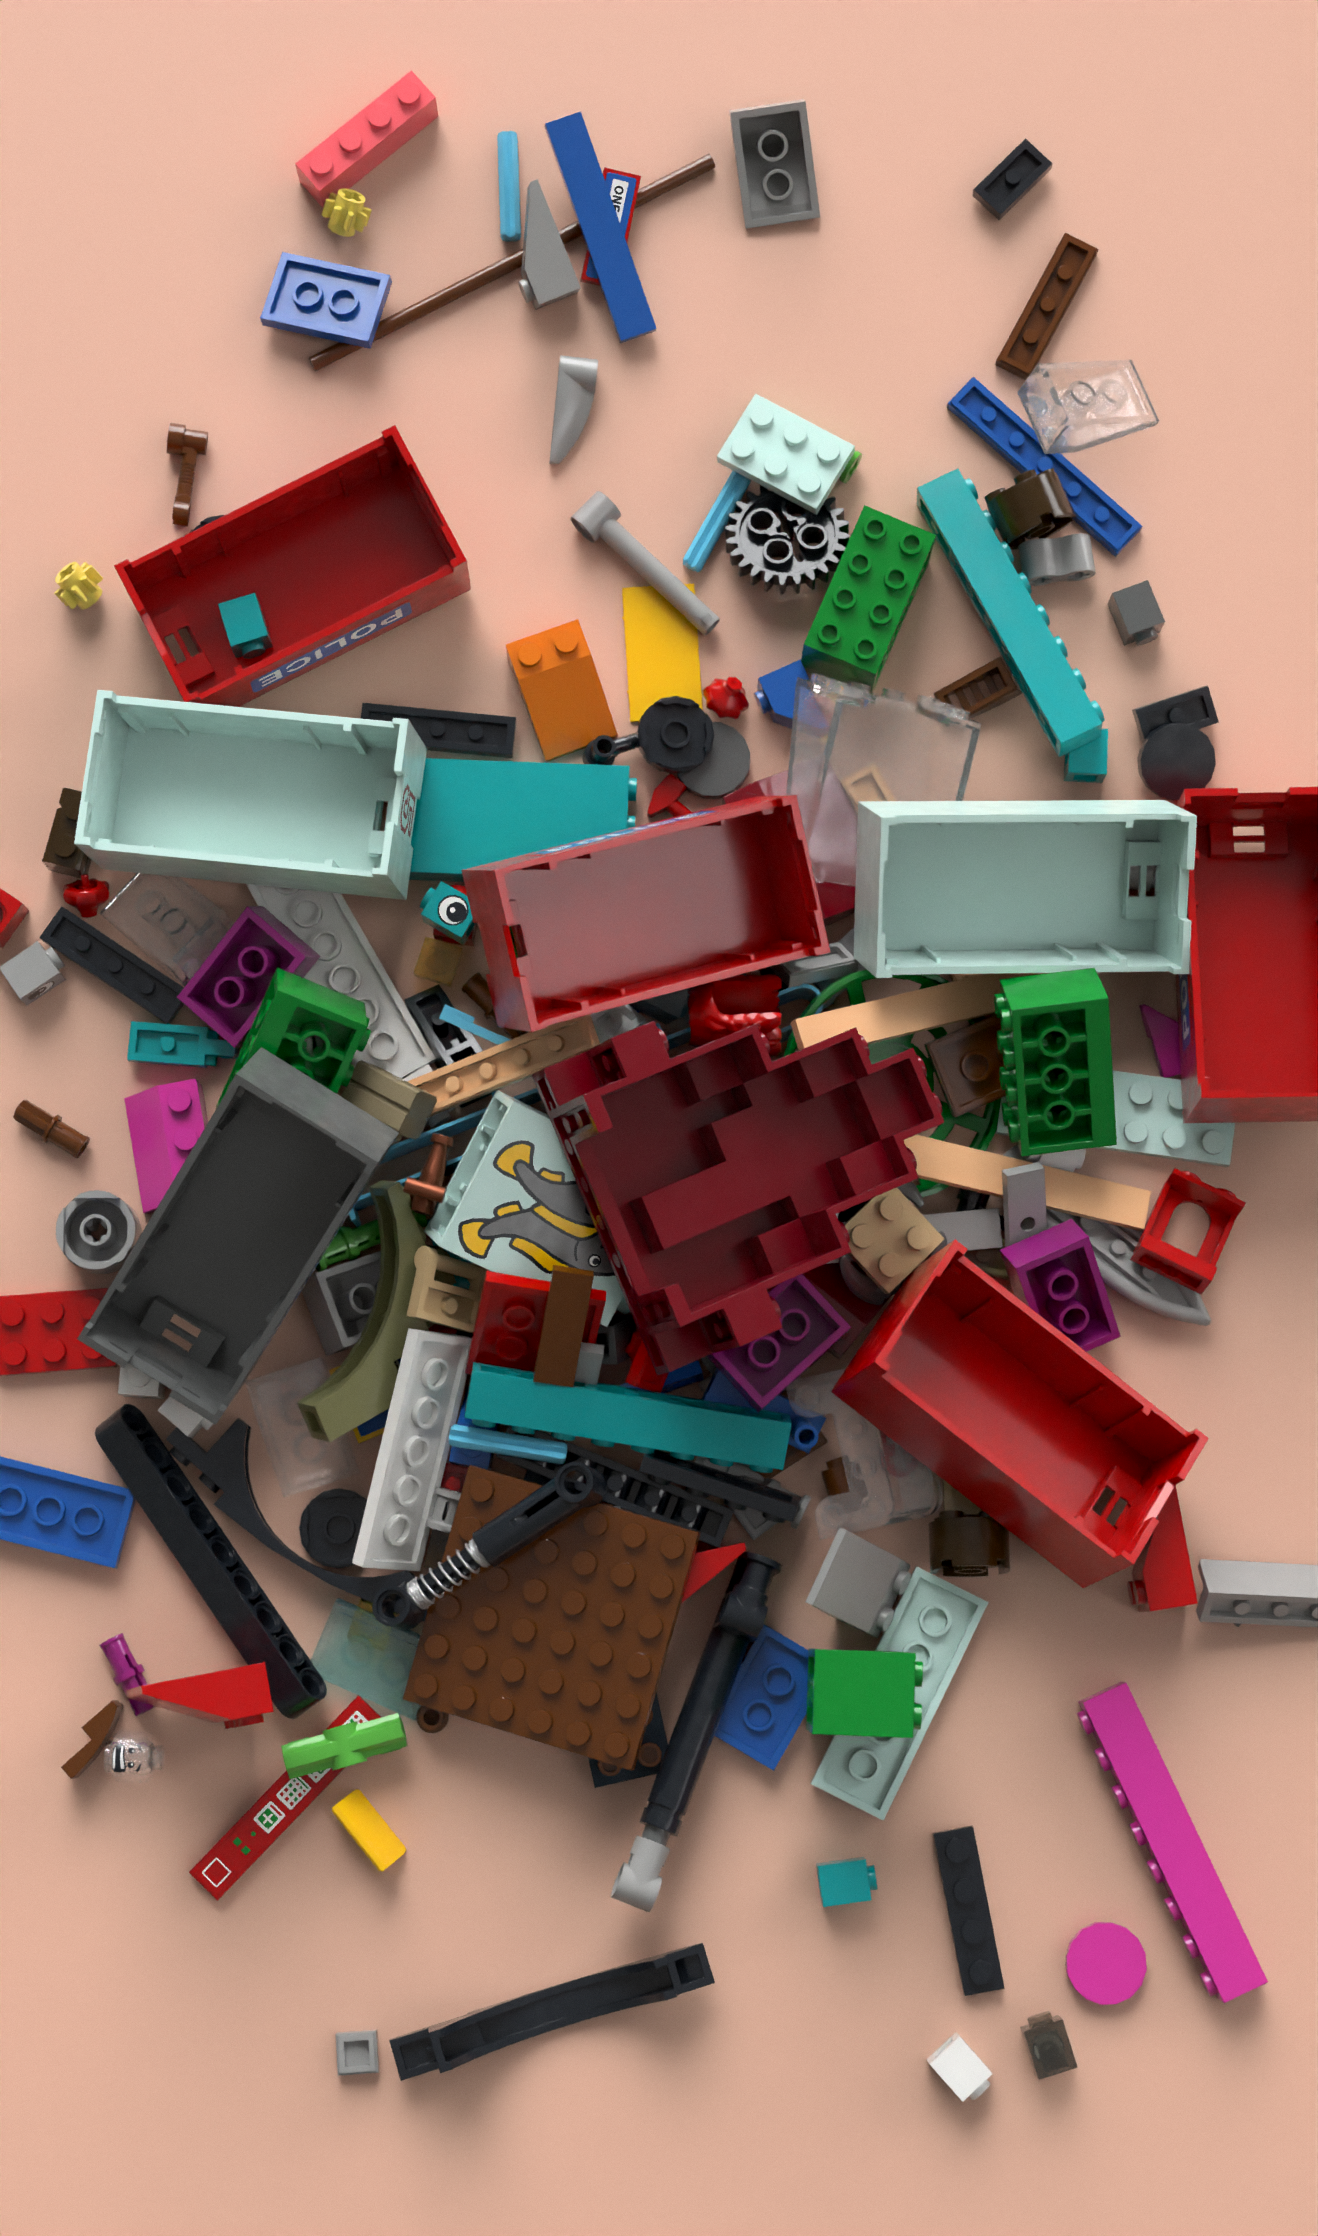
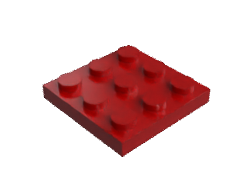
[465,1271,606,1374]

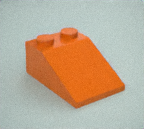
[505,619,618,762]

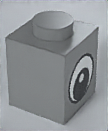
[0,941,66,1005]

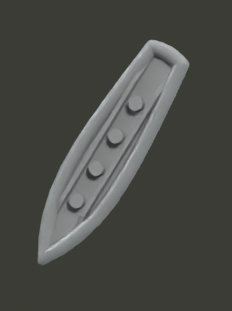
[1003,1145,1211,1326]

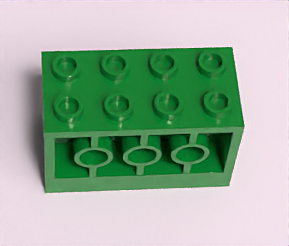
[801,505,936,699]
[216,968,371,1109]
[994,968,1117,1156]
[806,1648,923,1738]

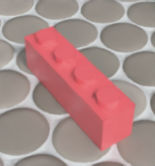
[295,70,438,208]

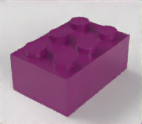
[177,906,320,1048]
[1000,1219,1121,1352]
[707,1274,851,1413]

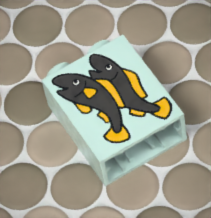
[424,1090,630,1327]

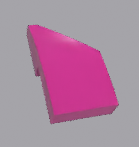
[1139,1004,1181,1078]

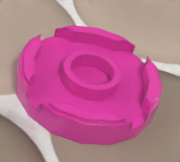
[1065,1922,1147,2005]

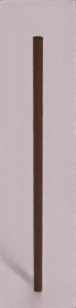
[309,154,716,371]

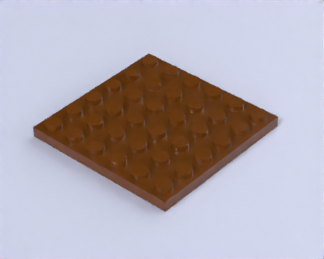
[403,1465,701,1771]

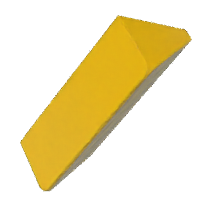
[332,1789,406,1872]

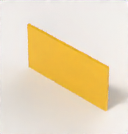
[622,583,703,722]

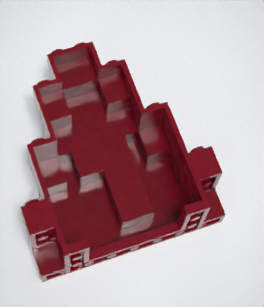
[532,1021,944,1375]

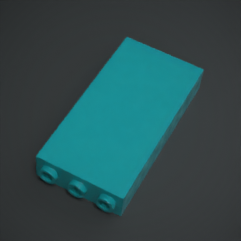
[409,758,637,882]

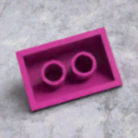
[124,1078,208,1214]

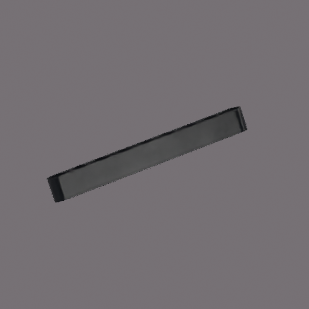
[95,1404,327,1719]

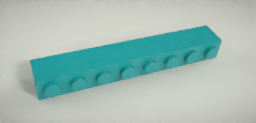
[916,468,1105,757]
[465,1362,792,1473]

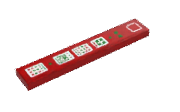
[189,1695,381,1901]

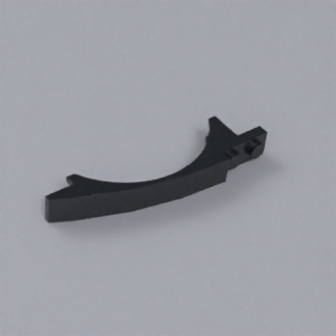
[166,1418,428,1622]
[389,1943,715,2081]

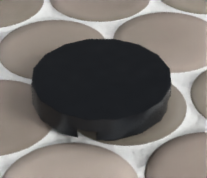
[636,696,714,774]
[1137,722,1216,800]
[299,1488,367,1568]

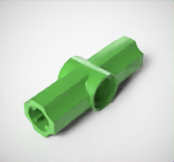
[281,1713,408,1779]

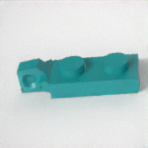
[127,1021,239,1068]

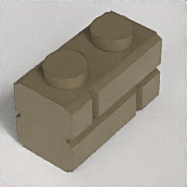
[341,1060,437,1142]

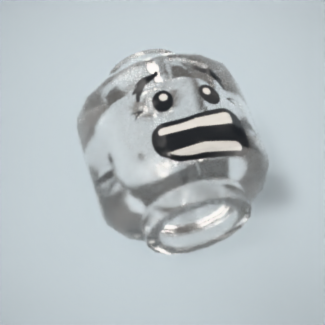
[104,1730,165,1784]

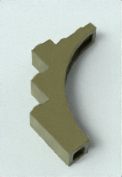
[297,1180,457,1442]

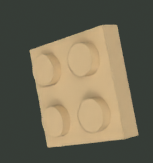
[844,1188,945,1294]

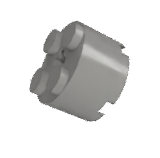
[56,1190,142,1274]

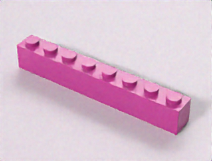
[1076,1682,1268,2003]

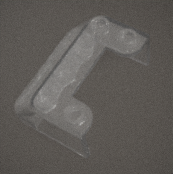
[786,1368,942,1540]

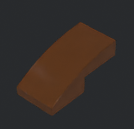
[61,1700,123,1779]

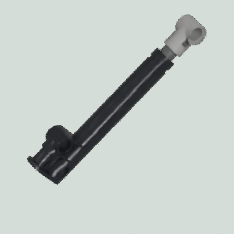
[611,1552,782,1912]

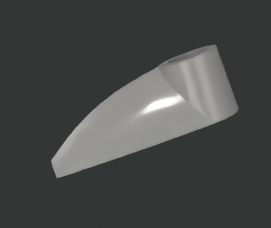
[549,355,598,464]

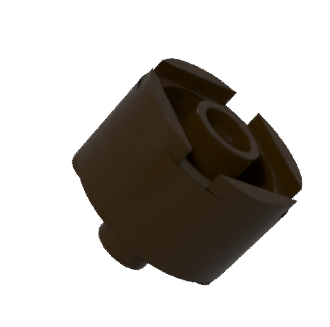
[984,469,1076,550]
[928,1510,1010,1577]

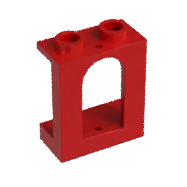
[1130,1168,1246,1295]

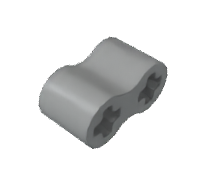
[1018,533,1096,586]

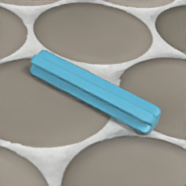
[497,131,521,242]
[683,470,751,572]
[448,1424,568,1465]

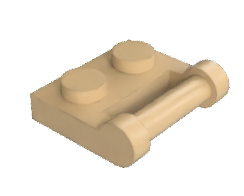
[406,1246,491,1334]

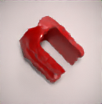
[687,974,782,1057]

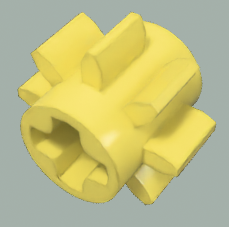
[321,188,372,237]
[54,562,103,610]

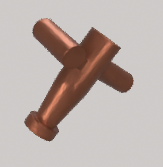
[403,1133,455,1217]

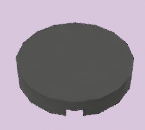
[677,722,750,799]

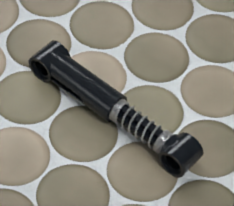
[372,1462,606,1630]

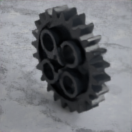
[725,485,849,595]

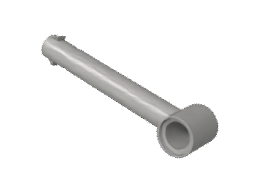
[570,491,720,636]

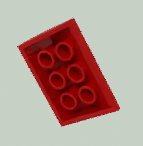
[126,1662,274,1729]

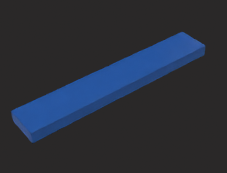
[545,111,657,343]
[947,377,1143,557]

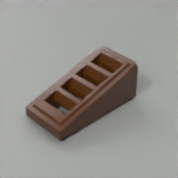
[933,656,1022,728]

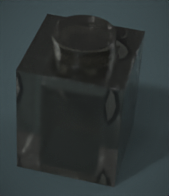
[1020,2011,1078,2080]

